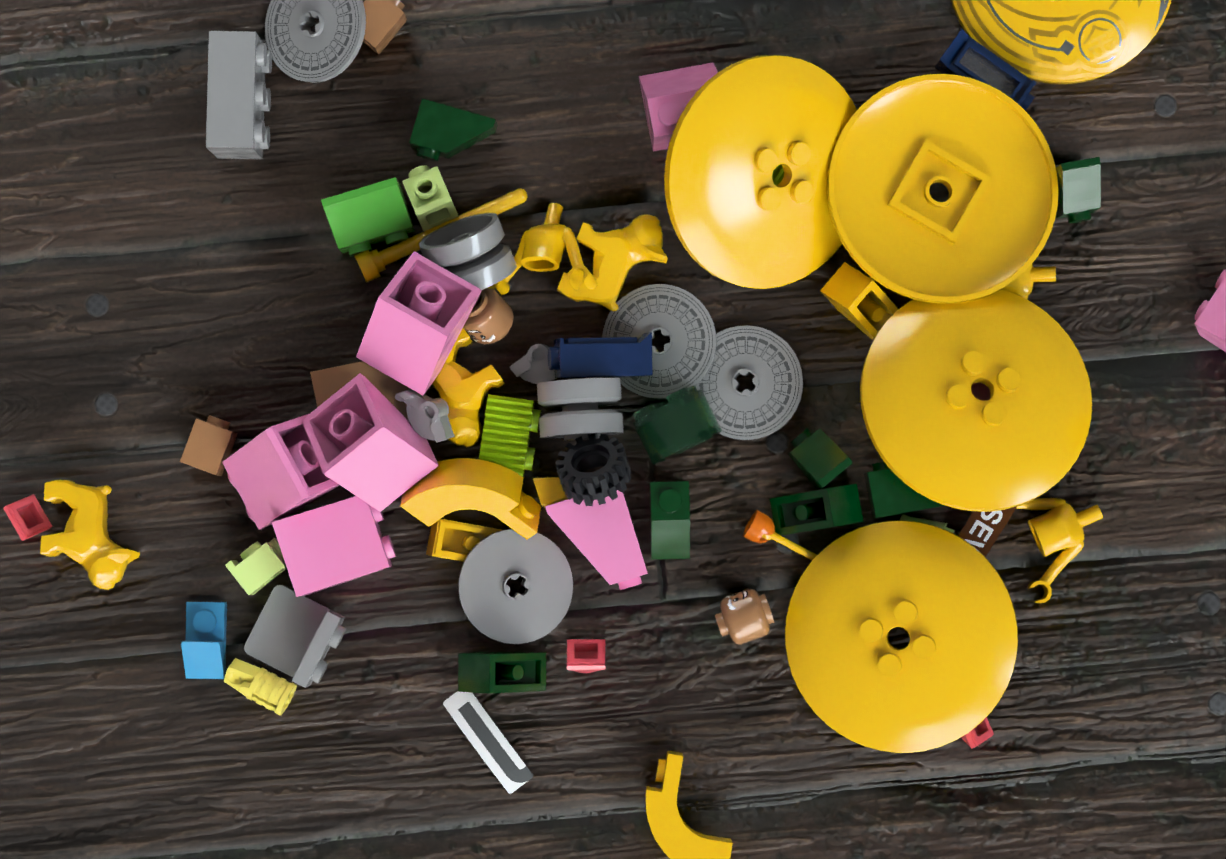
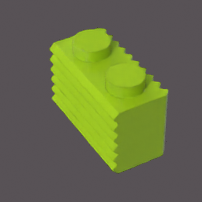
[479,394,541,477]

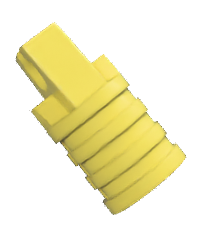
[224,658,297,716]

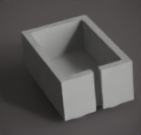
[206,31,272,159]

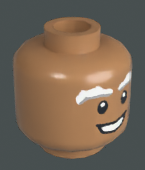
[463,288,514,345]
[715,589,775,645]

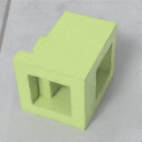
[402,165,459,231]
[225,538,287,595]

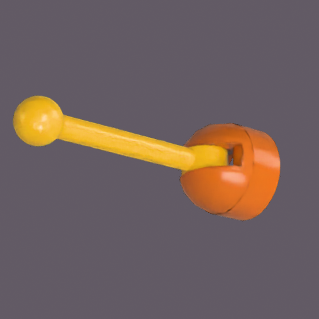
[742,510,817,560]

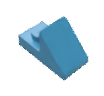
[181,602,227,679]

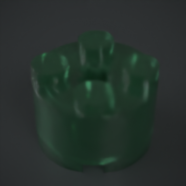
[633,385,722,465]

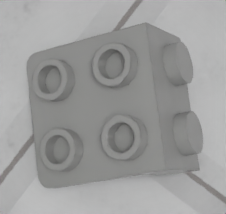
[244,585,346,688]

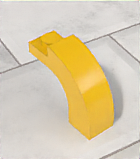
[400,458,541,540]
[645,751,733,859]

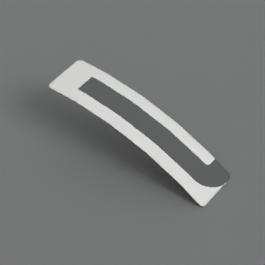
[443,691,533,794]

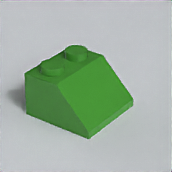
[321,177,415,257]

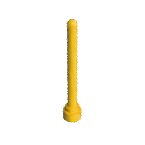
[354,189,528,282]

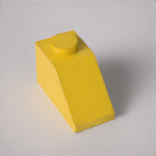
[820,262,899,341]

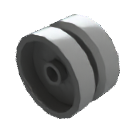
[419,213,517,290]
[537,378,624,441]

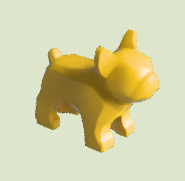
[557,214,668,312]
[432,329,505,448]
[40,480,140,590]

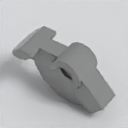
[510,344,557,384]
[395,389,455,443]

